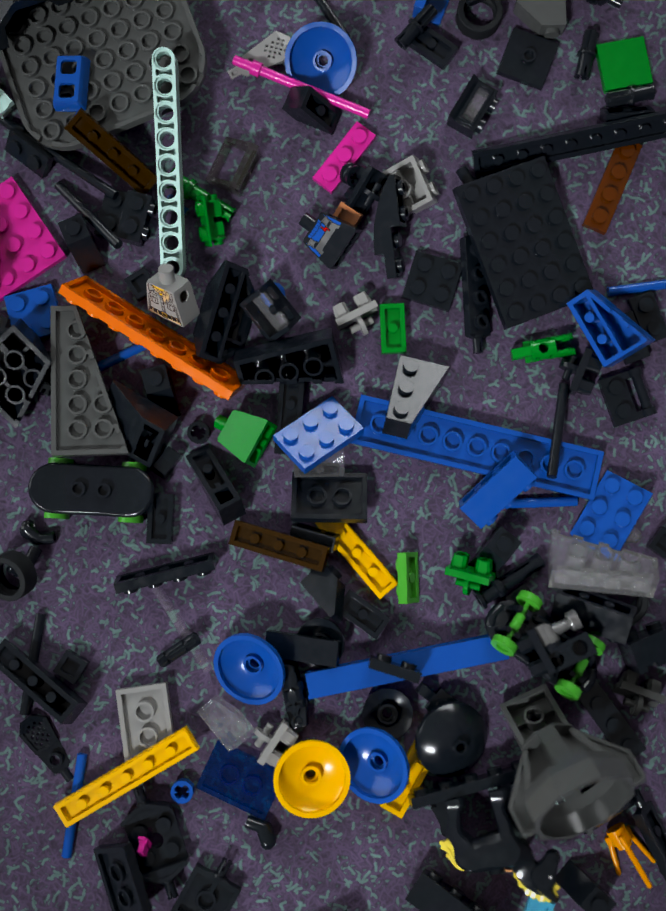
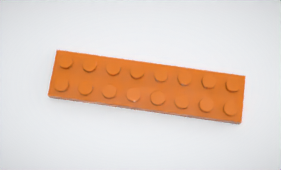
[58,275,246,400]

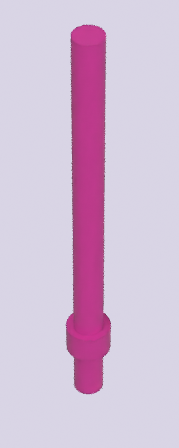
[232,55,371,119]

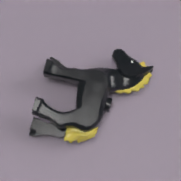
[431,782,560,903]

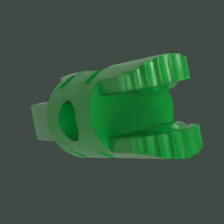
[510,333,576,364]

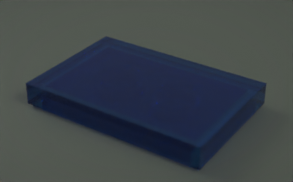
[195,739,276,820]

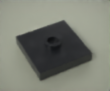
[496,27,559,90]

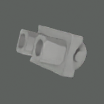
[333,291,378,336]
[253,718,299,767]

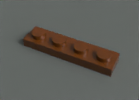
[582,143,642,235]

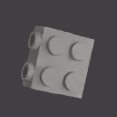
[378,155,439,215]

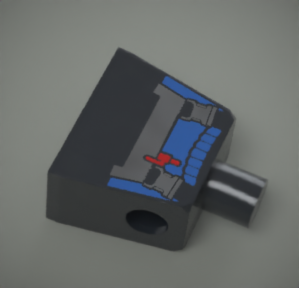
[299,212,362,270]

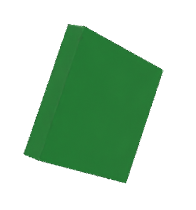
[595,36,653,94]

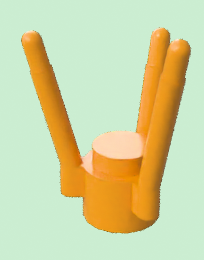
[604,822,656,888]

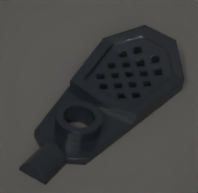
[19,714,74,782]

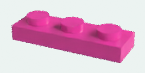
[312,121,376,194]

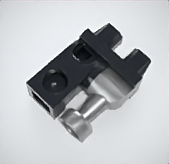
[515,609,598,678]

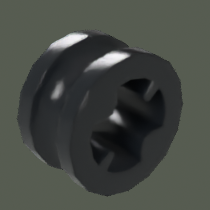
[340,162,361,187]
[187,421,211,444]

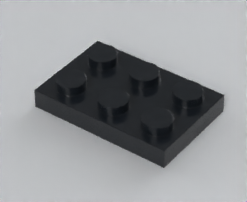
[291,472,367,523]
[93,843,152,911]

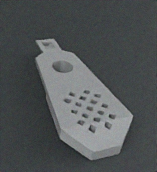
[227,31,291,80]

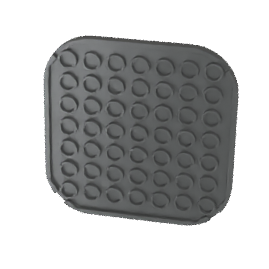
[0,0,207,151]

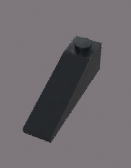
[0,639,88,724]

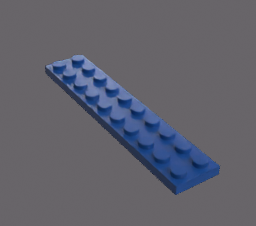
[350,394,604,500]

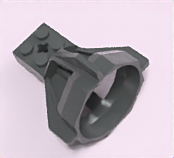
[500,684,646,840]

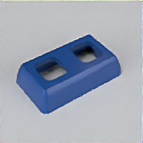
[53,55,90,112]

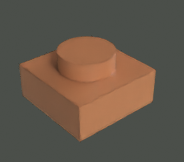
[333,201,363,226]

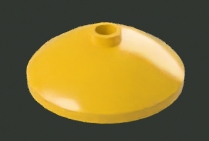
[273,740,351,818]

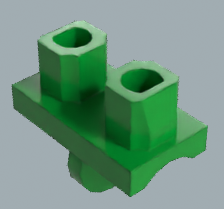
[445,551,496,595]

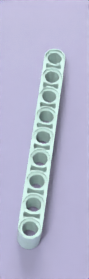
[152,47,186,277]

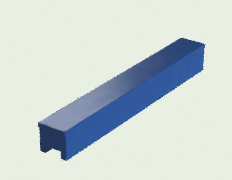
[305,634,509,699]

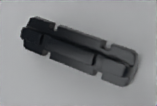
[156,632,201,667]

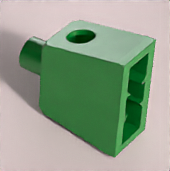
[214,410,278,468]

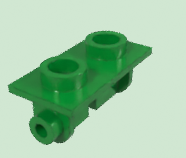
[195,194,226,247]

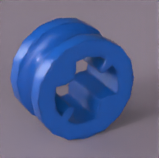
[170,778,195,804]

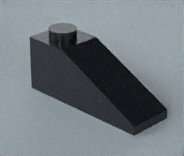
[186,445,246,525]

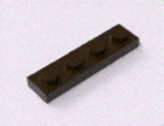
[64,108,157,194]
[228,520,331,572]

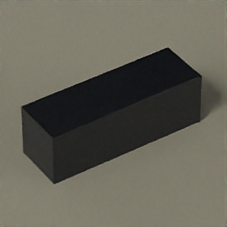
[290,522,340,553]

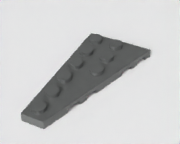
[50,305,130,457]

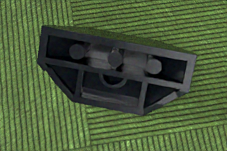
[193,260,254,364]

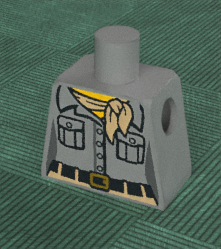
[146,264,200,327]

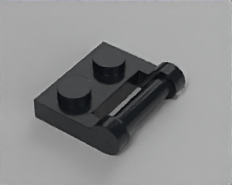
[597,366,657,428]

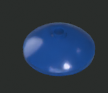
[285,21,358,96]
[213,633,285,705]
[339,727,410,804]

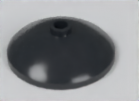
[415,701,487,778]

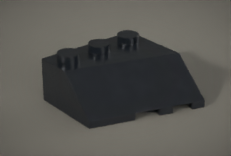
[0,318,52,428]

